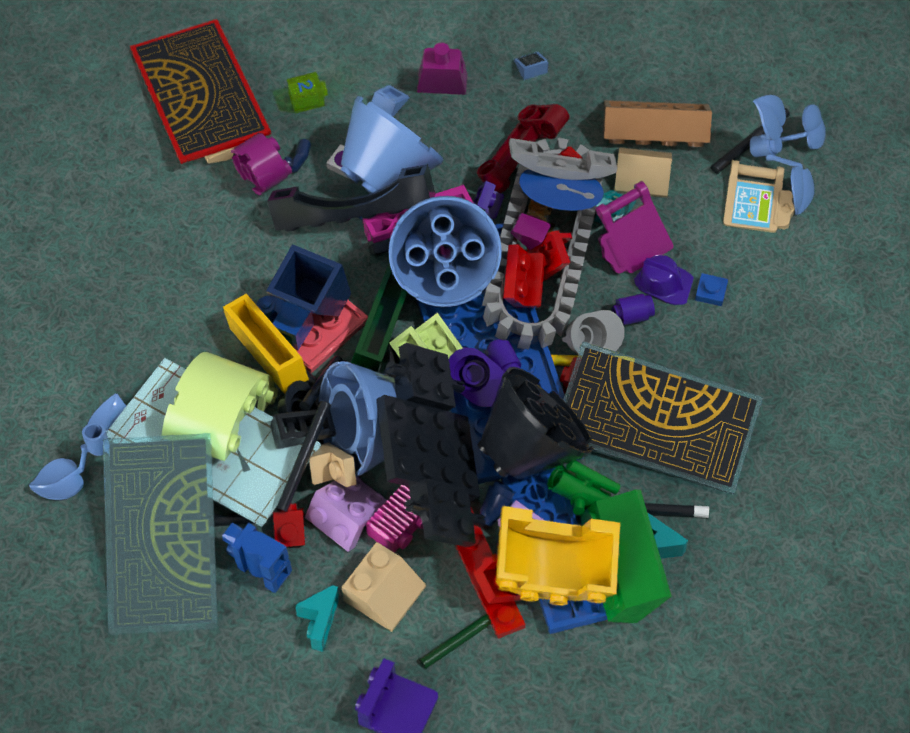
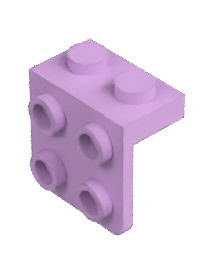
[305,477,386,552]

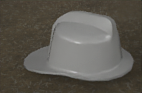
[562,310,624,357]

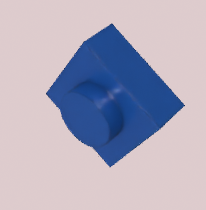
[695,273,728,306]

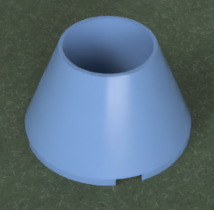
[319,361,397,477]

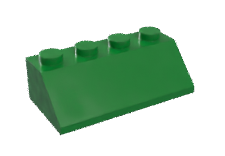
[579,489,672,623]

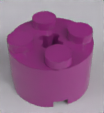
[231,133,292,195]

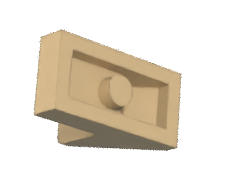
[309,443,357,487]

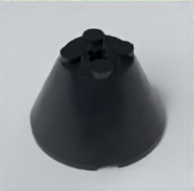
[477,367,594,480]

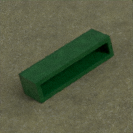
[351,262,408,372]

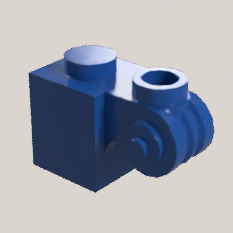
[256,296,314,350]

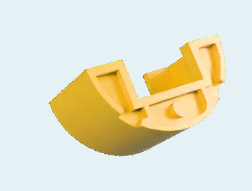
[496,506,620,605]

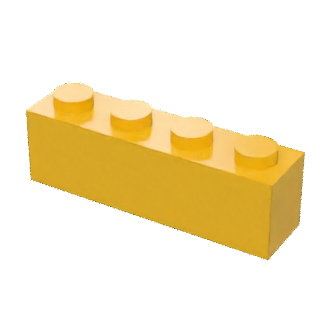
[223,293,309,394]

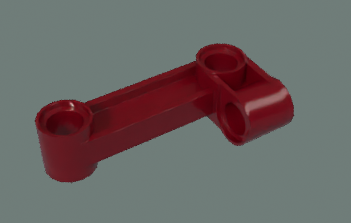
[477,104,570,193]

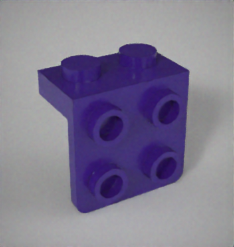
[355,658,438,733]

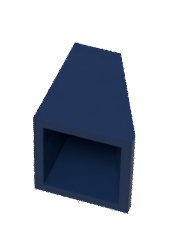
[266,244,351,317]

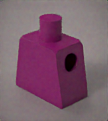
[417,43,467,95]

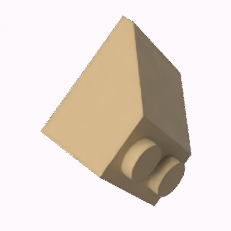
[342,542,426,632]

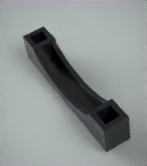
[267,164,436,232]

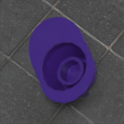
[634,255,694,305]
[449,347,504,407]

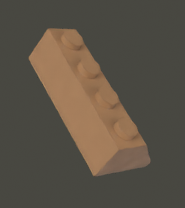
[603,100,712,147]

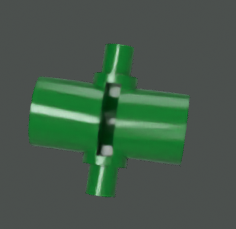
[547,460,620,515]

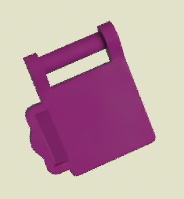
[595,181,673,273]

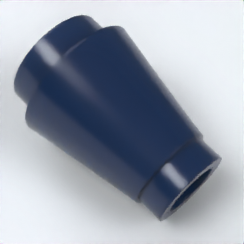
[479,481,515,526]

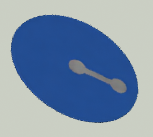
[519,169,604,211]

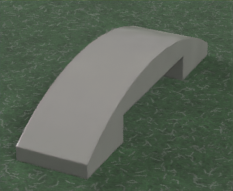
[509,138,618,180]

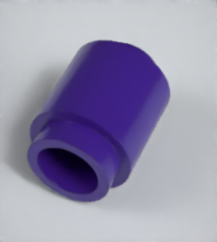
[612,293,655,326]
[484,339,521,372]

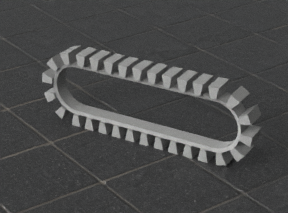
[482,138,603,350]

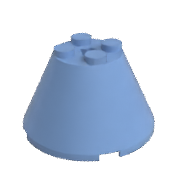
[340,96,444,193]
[389,196,502,307]

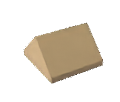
[614,147,672,198]

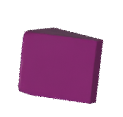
[510,213,550,250]

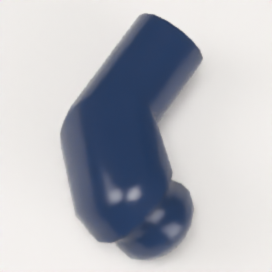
[284,139,311,173]

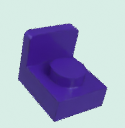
[473,181,504,219]

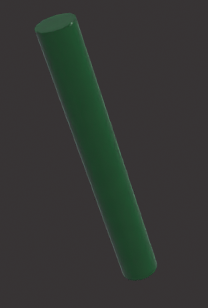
[419,613,491,669]

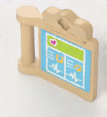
[723,160,795,233]

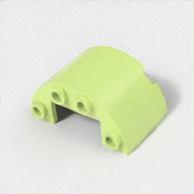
[161,352,278,461]

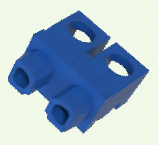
[222,523,292,593]

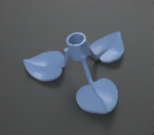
[750,95,826,215]
[29,393,128,500]

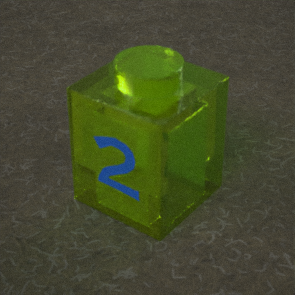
[286,72,328,114]

